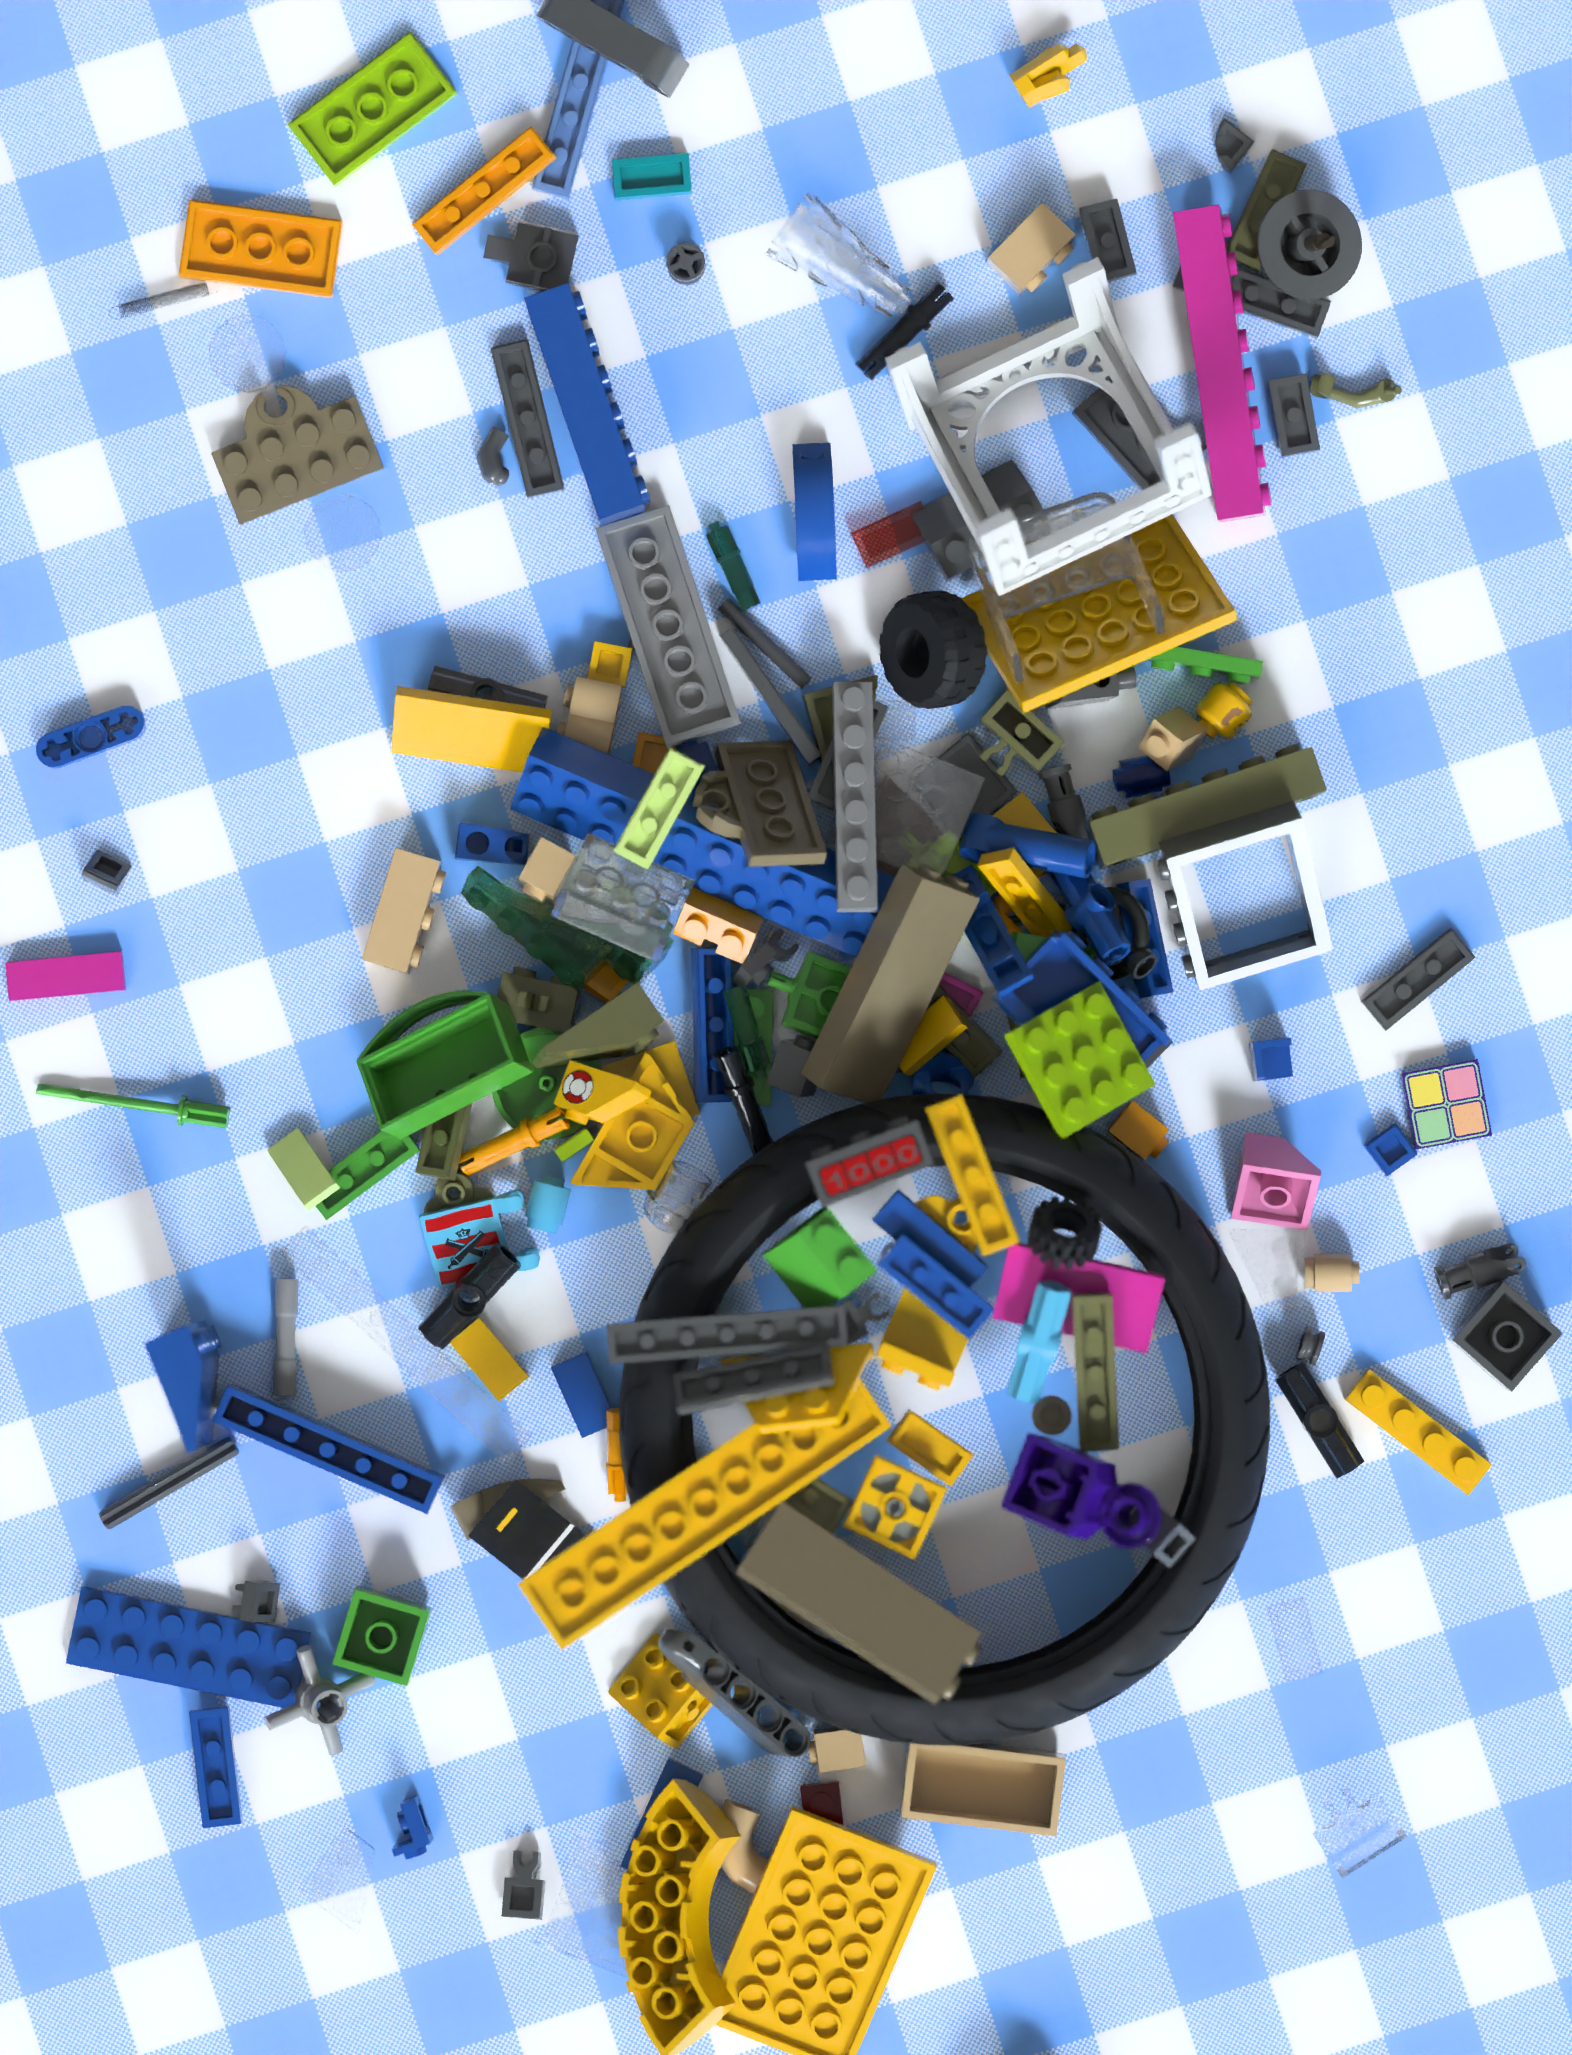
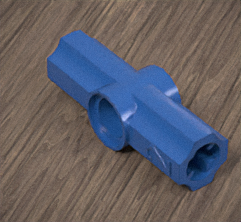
[1050,872,1132,965]

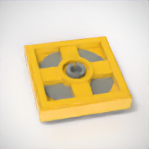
[842,1454,948,1560]

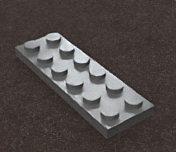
[595,505,741,748]

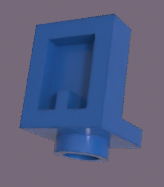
[391,1795,434,1860]

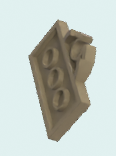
[211,385,384,526]
[693,740,827,867]

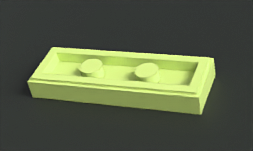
[613,747,705,870]

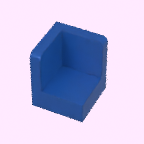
[1249,1038,1293,1082]

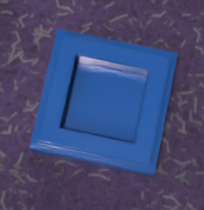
[1363,1123,1418,1177]

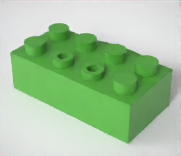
[356,990,533,1139]

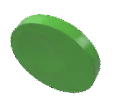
[492,1028,602,1140]

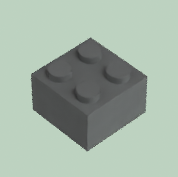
[1447,1281,1563,1392]

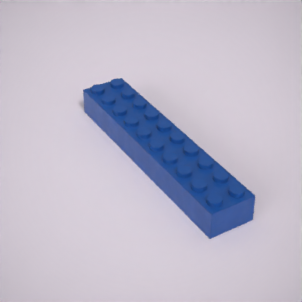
[510,727,895,957]

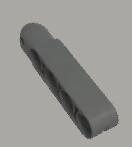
[659,1629,810,1757]

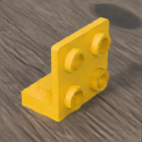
[608,1633,713,1749]

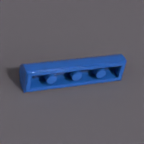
[690,947,734,1103]

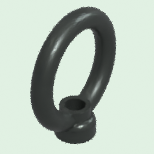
[1072,887,1157,980]

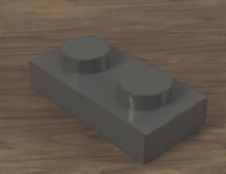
[1079,198,1137,282]
[1267,373,1321,458]

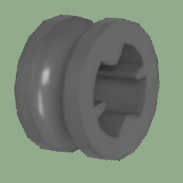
[1296,1326,1325,1365]

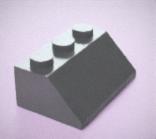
[910,459,1051,582]

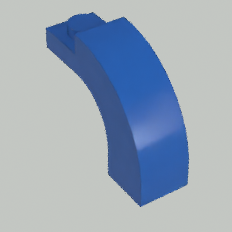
[792,442,837,581]

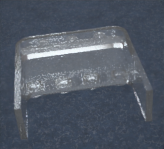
[967,492,1165,683]

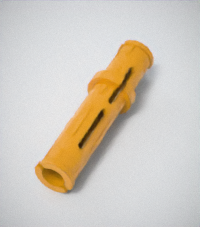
[459,1106,570,1177]

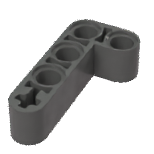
[536,0,690,98]

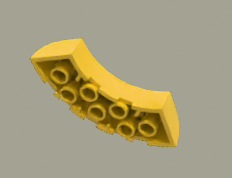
[618,1779,742,2055]

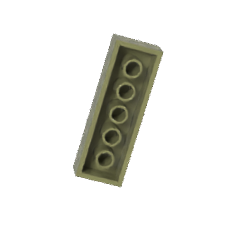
[1085,743,1327,870]

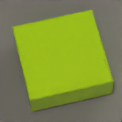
[555,1129,595,1162]

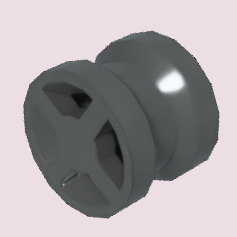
[667,242,706,286]

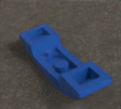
[953,864,1034,997]

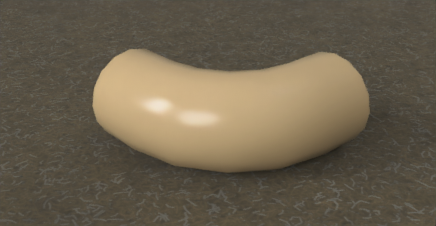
[721,1799,769,1895]

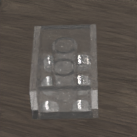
[551,833,695,963]

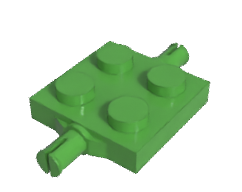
[766,951,851,1039]

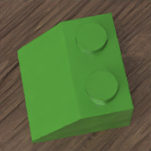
[762,1207,878,1308]

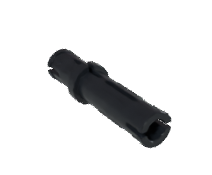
[855,282,954,381]
[714,1046,774,1156]

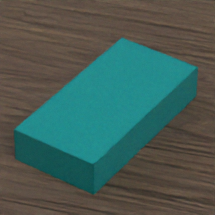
[612,153,692,201]

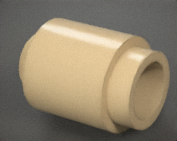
[1304,1253,1360,1292]

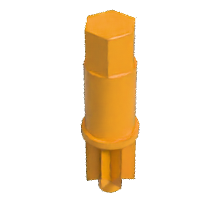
[606,1408,628,1502]

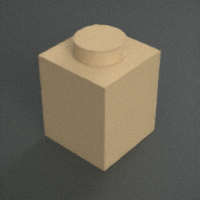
[1138,707,1208,771]
[808,1727,866,1773]

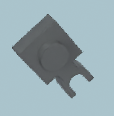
[831,1292,891,1347]
[501,1850,546,1920]

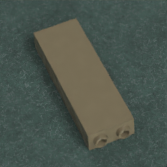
[801,864,980,1103]
[735,1501,982,1705]

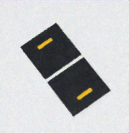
[468,1479,586,1580]

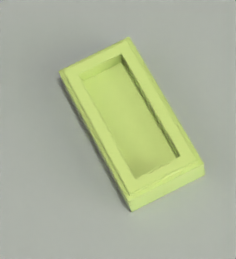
[267,1127,340,1211]

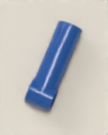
[959,813,1096,878]

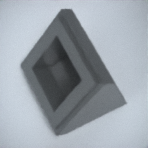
[81,850,132,897]

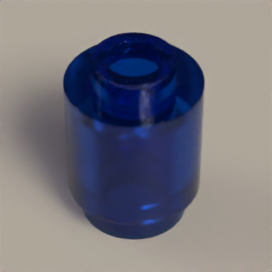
[1112,755,1171,799]

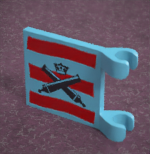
[419,1189,540,1289]

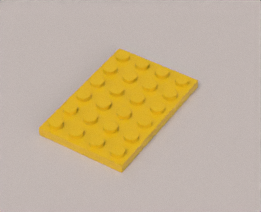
[962,514,1237,713]
[715,1806,937,2055]

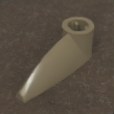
[450,1478,566,1541]

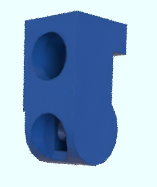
[455,823,530,866]

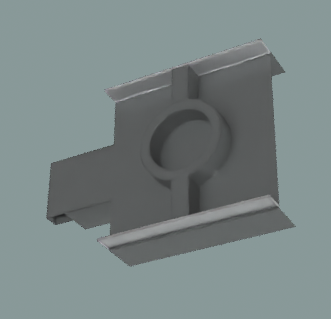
[483,220,579,292]

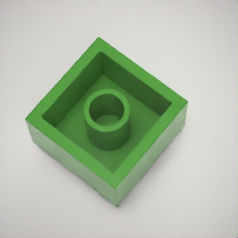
[332,1585,433,1687]

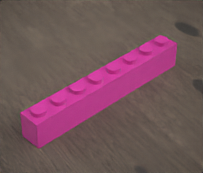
[1173,205,1272,523]

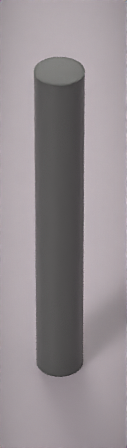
[718,599,812,689]

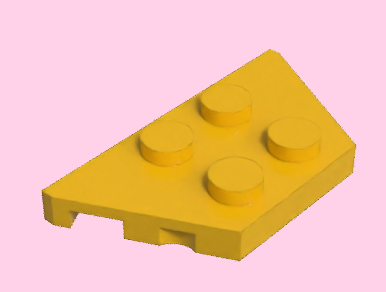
[570,1052,695,1190]
[721,1342,874,1433]

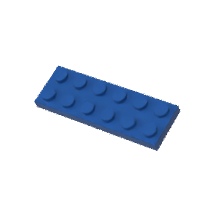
[65,1586,311,1708]

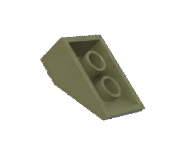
[532,982,665,1068]

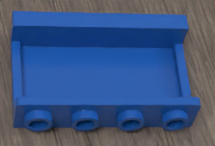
[990,930,1171,1062]

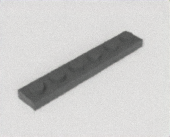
[606,1305,848,1364]

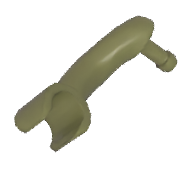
[1310,374,1402,408]

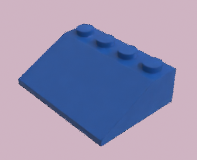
[143,1320,222,1454]

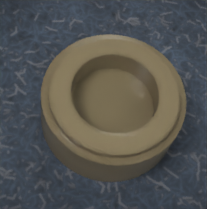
[1031,1395,1072,1435]

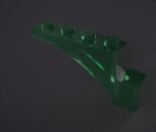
[460,866,674,992]

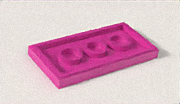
[992,1242,1165,1353]

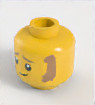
[1195,682,1253,740]

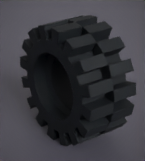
[1027,1196,1103,1269]

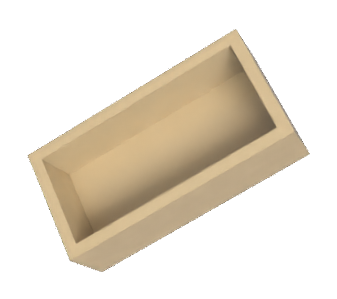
[900,1743,1066,1837]

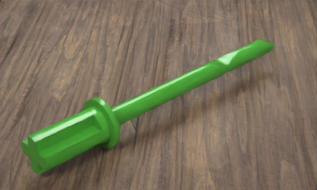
[35,1083,231,1129]

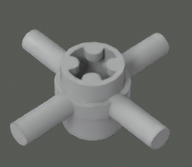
[264,1645,376,1756]

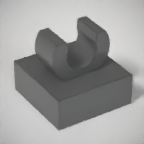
[232,1581,280,1622]

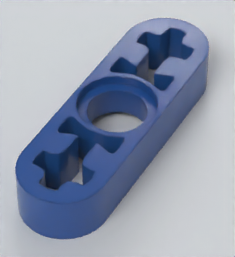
[36,706,146,769]

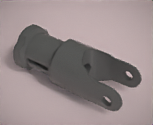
[1037,763,1089,839]
[1434,1243,1526,1300]

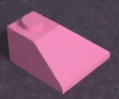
[1231,1132,1321,1230]

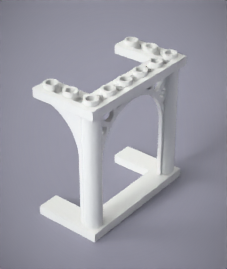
[885,257,1211,596]

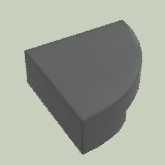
[1215,118,1255,174]

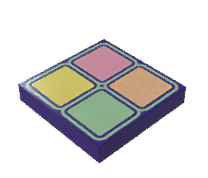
[1400,1059,1492,1150]

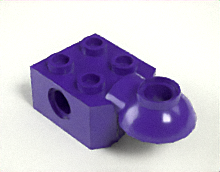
[1000,1433,1162,1549]

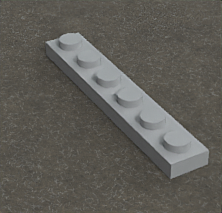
[832,682,878,912]

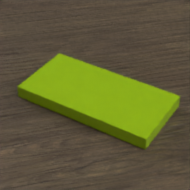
[287,31,458,187]

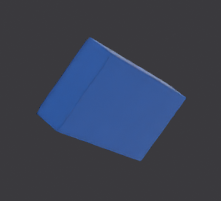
[551,1351,611,1439]

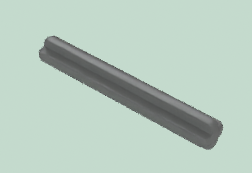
[99,1437,239,1529]

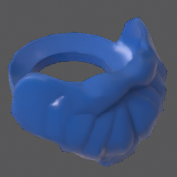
[911,1051,974,1095]

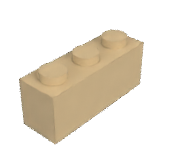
[361,848,447,974]

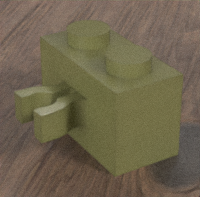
[979,690,1065,777]
[497,967,582,1033]

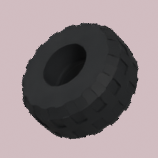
[879,590,987,709]

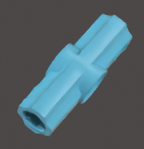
[1007,1280,1071,1404]

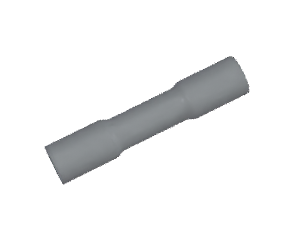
[272,1278,299,1396]

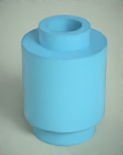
[525,1174,571,1234]

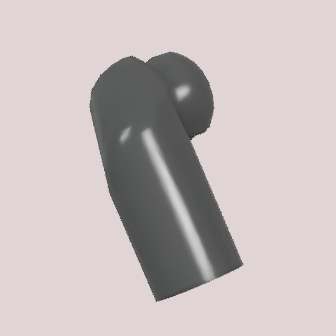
[476,426,509,486]

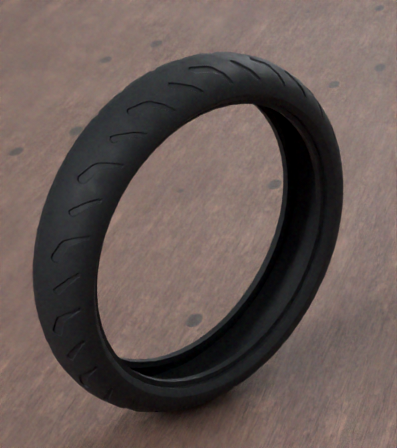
[619,1093,1270,1745]

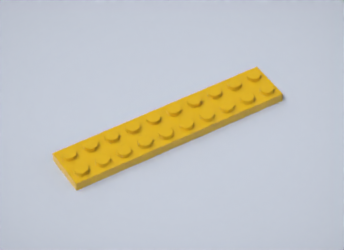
[517,1379,892,1651]

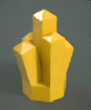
[1009,43,1087,109]

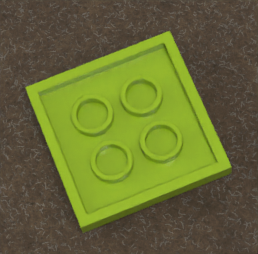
[1004,981,1156,1139]

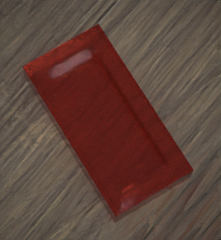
[850,501,925,569]

